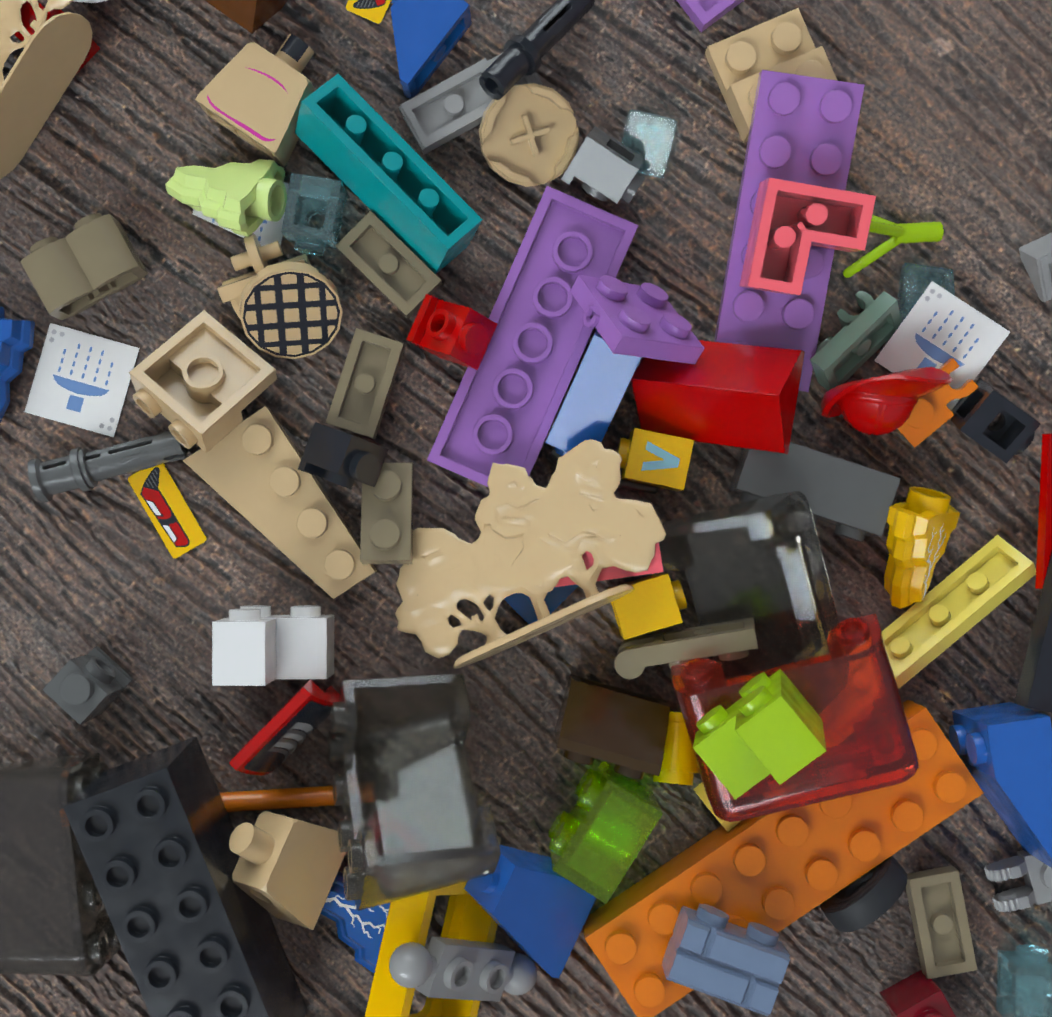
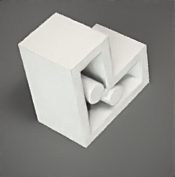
[212,605,334,686]

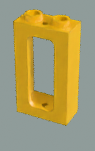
[365,856,498,1017]

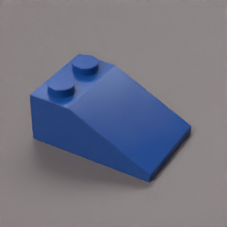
[949,702,1052,868]

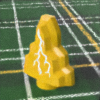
[884,486,960,609]

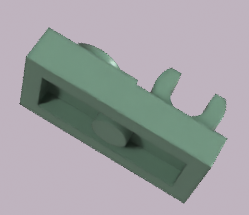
[810,291,902,391]

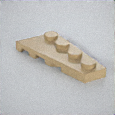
[183,406,377,599]

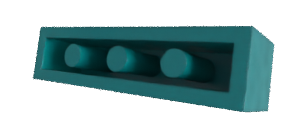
[295,74,483,274]

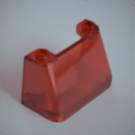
[671,613,919,822]

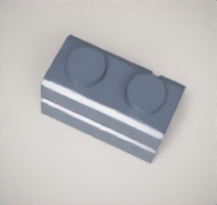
[662,904,790,1016]

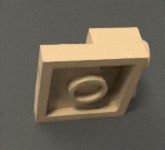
[705,8,838,143]
[129,310,277,453]

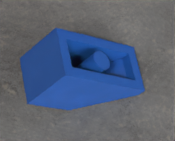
[390,0,472,99]

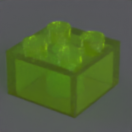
[548,761,663,904]

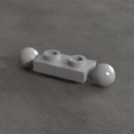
[389,936,537,1002]

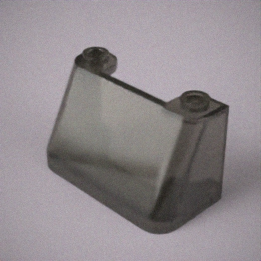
[659,491,849,716]

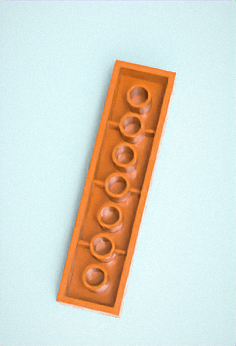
[583,700,984,1017]

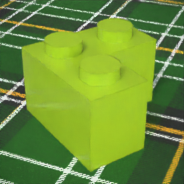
[693,669,827,800]

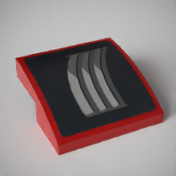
[229,679,345,776]

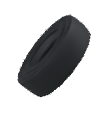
[820,856,907,932]

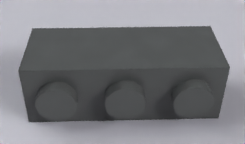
[729,442,901,542]

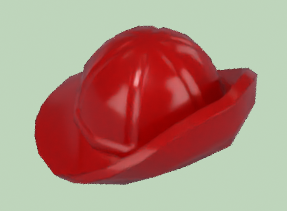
[821,367,953,435]

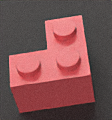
[739,178,876,295]

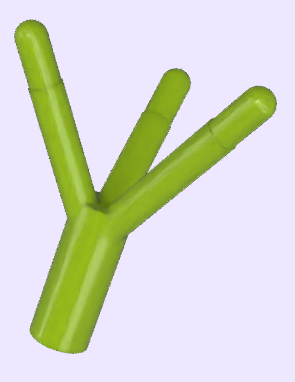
[843,214,944,278]

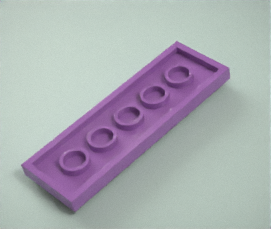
[714,70,865,392]
[427,186,638,487]

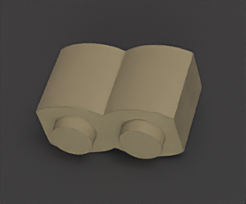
[20,213,148,320]

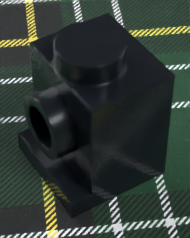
[950,378,1041,464]
[298,422,389,489]

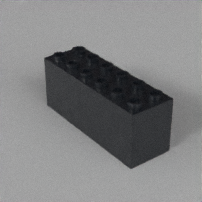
[63,736,307,1017]

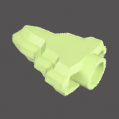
[165,159,287,237]

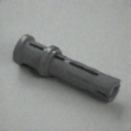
[27,431,188,503]

